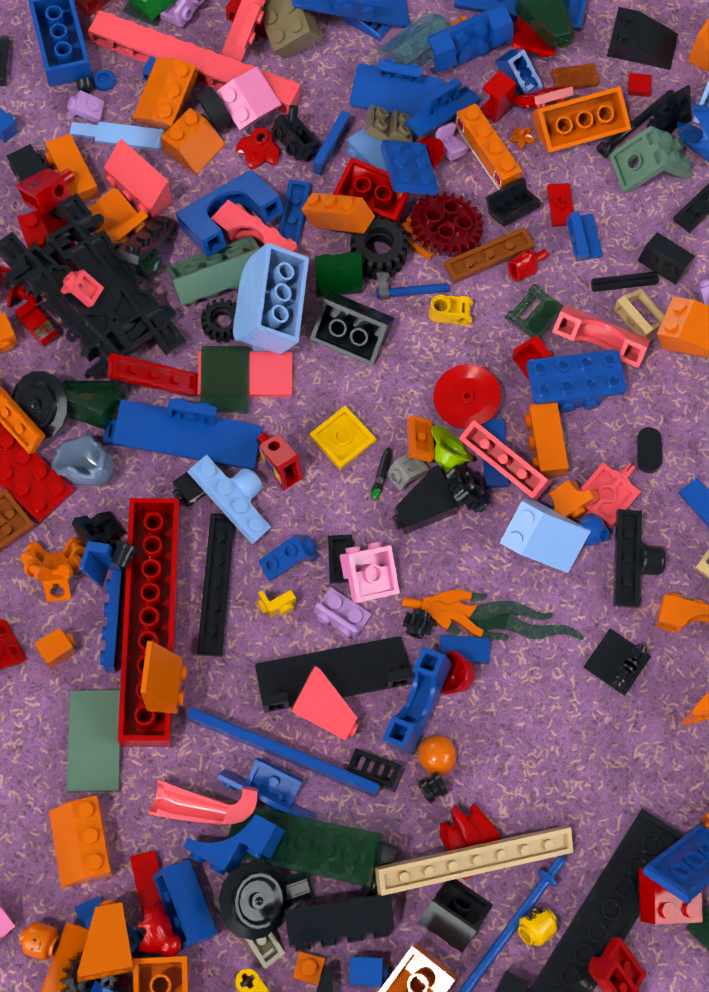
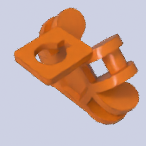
[20,537,85,602]

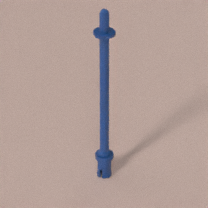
[458,856,565,992]

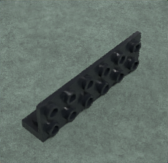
[255,636,413,713]

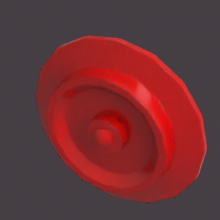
[433,364,501,429]

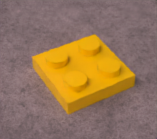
[309,405,376,471]

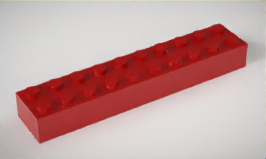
[118,498,181,747]

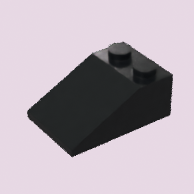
[607,7,678,70]

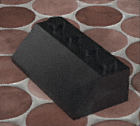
[284,894,394,952]

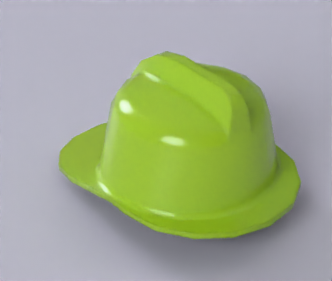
[431,425,472,473]

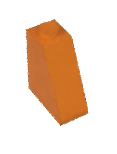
[77,900,133,982]

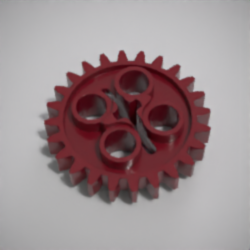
[410,191,484,257]

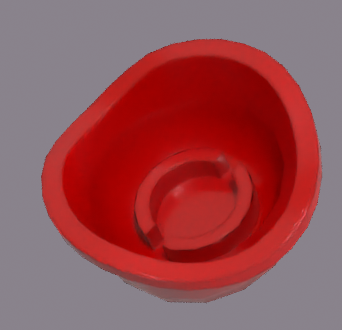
[441,651,475,695]

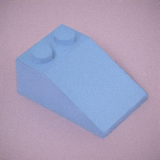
[500,496,591,573]

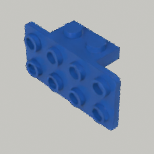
[350,59,443,118]
[526,350,627,413]

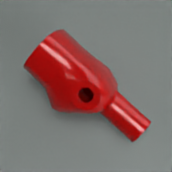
[508,249,548,282]

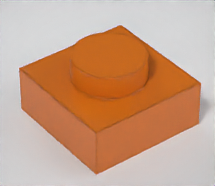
[293,952,325,985]

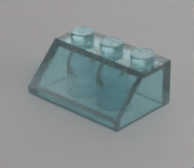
[377,13,452,68]

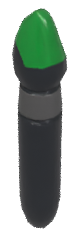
[371,447,392,500]

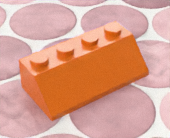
[530,86,632,153]

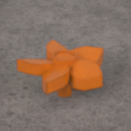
[508,127,535,150]

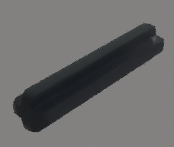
[591,271,658,292]

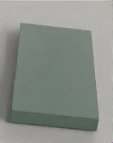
[67,690,120,793]

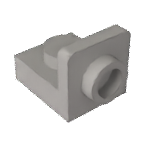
[387,455,430,491]

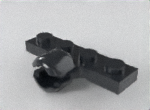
[613,509,666,608]

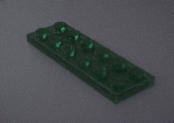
[228,807,383,888]

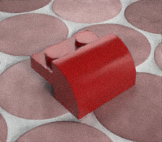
[589,937,646,992]

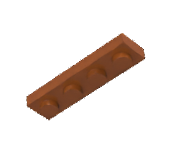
[443,227,535,284]

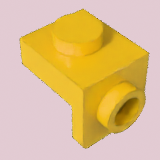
[256,590,296,618]

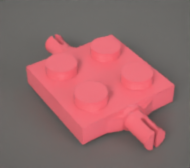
[578,462,641,529]

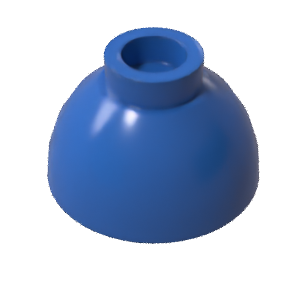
[578,513,609,546]

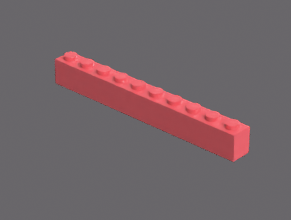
[88,10,301,115]

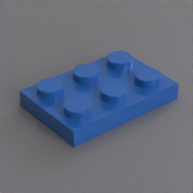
[380,140,439,195]

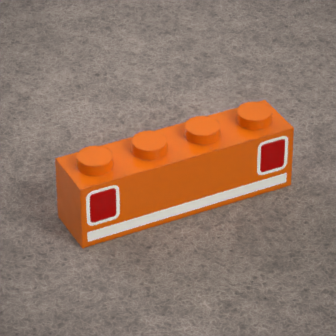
[455,103,522,190]

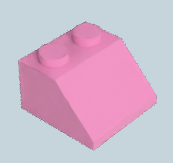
[216,66,282,130]

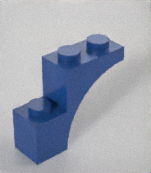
[183,814,285,875]

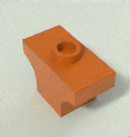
[549,480,600,519]

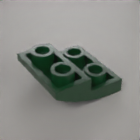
[315,252,362,297]

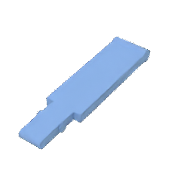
[69,122,166,151]

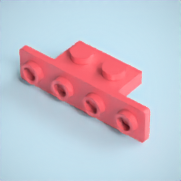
[221,0,266,62]

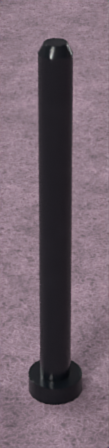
[596,90,675,158]

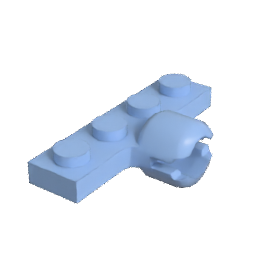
[187,455,271,544]

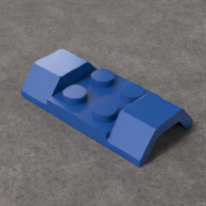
[427,4,514,74]

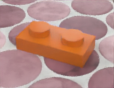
[406,415,434,463]

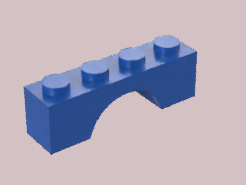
[382,647,453,756]

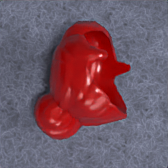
[137,903,182,957]

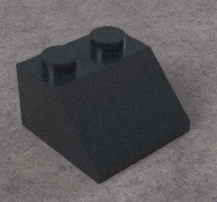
[419,879,493,953]

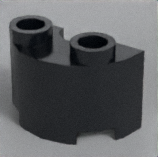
[72,511,125,548]

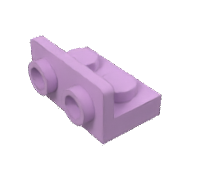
[314,587,372,639]

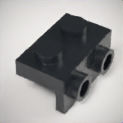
[486,178,541,227]

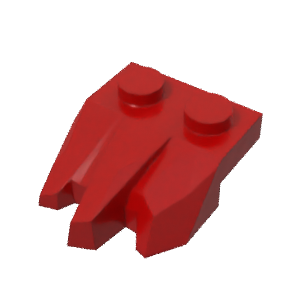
[439,803,501,880]

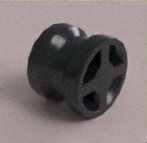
[418,772,448,804]

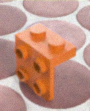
[88,188,148,246]

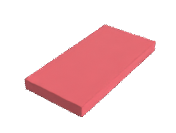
[197,351,292,397]

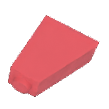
[291,666,359,740]

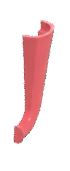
[148,779,258,825]

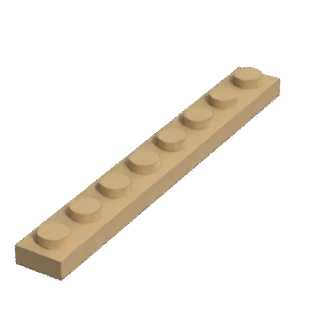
[375,825,574,896]

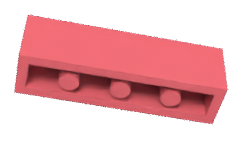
[459,420,552,501]

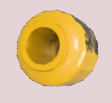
[518,906,557,947]

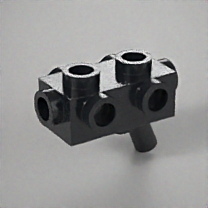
[271,105,320,162]

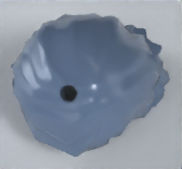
[51,434,114,486]

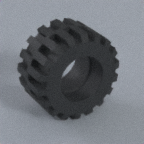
[350,216,408,280]

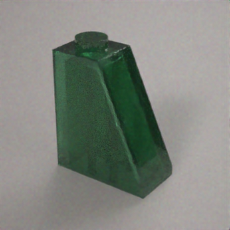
[515,0,575,49]
[62,381,128,430]

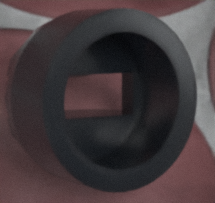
[75,77,94,94]

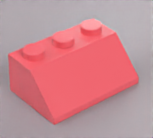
[104,139,172,220]

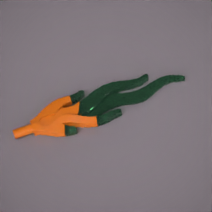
[402,590,584,641]

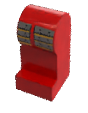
[15,299,59,347]

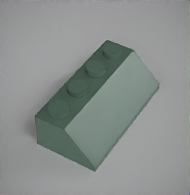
[166,235,260,305]

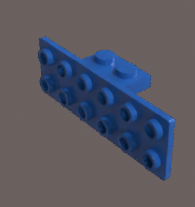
[292,0,410,28]
[112,398,262,470]

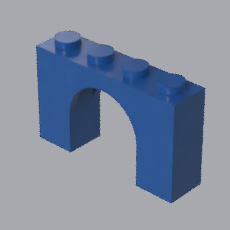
[175,169,284,258]

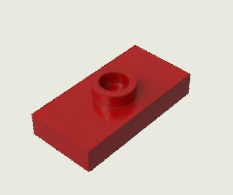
[547,183,573,227]

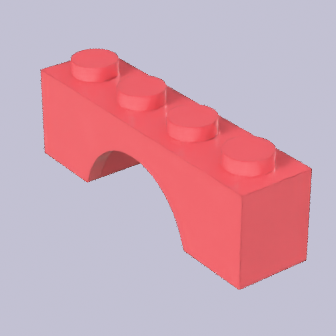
[211,200,299,254]
[552,305,651,368]

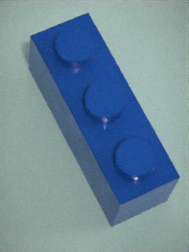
[152,860,218,951]

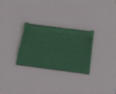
[200,346,249,414]

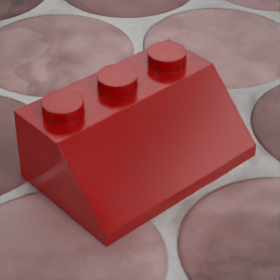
[333,157,410,223]
[17,211,76,272]

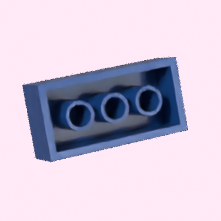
[28,0,92,87]

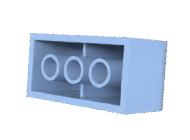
[233,243,309,354]

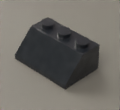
[309,291,395,366]

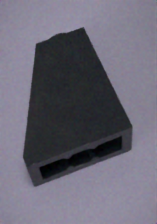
[392,465,458,535]

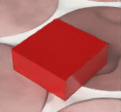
[628,73,651,97]

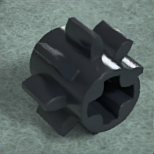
[402,609,434,639]

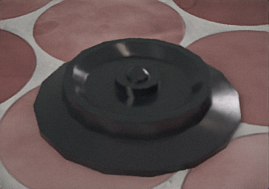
[11,371,68,440]
[219,861,288,940]

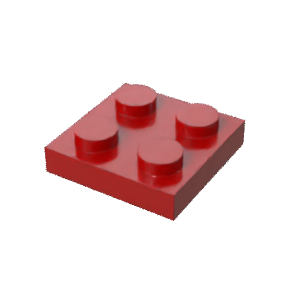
[513,86,574,109]

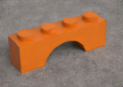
[655,593,709,634]

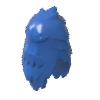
[677,103,709,161]

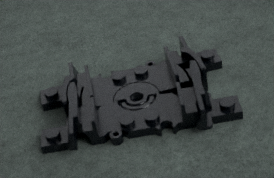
[0,193,186,389]

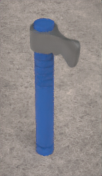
[376,272,449,300]

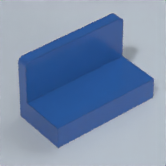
[566,211,603,262]
[79,541,126,587]

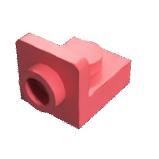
[60,270,104,307]

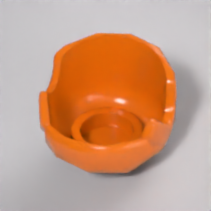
[418,735,457,776]

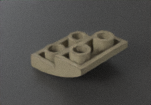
[365,104,413,142]

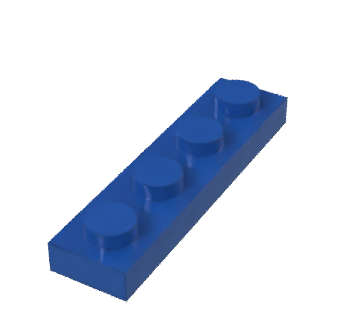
[100,571,124,673]

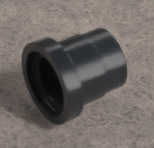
[111,540,140,569]

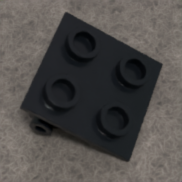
[647,85,692,134]
[583,629,651,696]

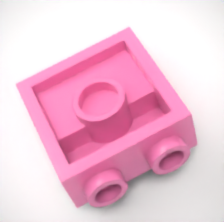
[340,542,400,603]

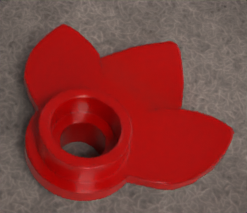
[236,128,279,170]

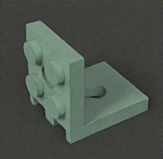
[609,126,694,193]

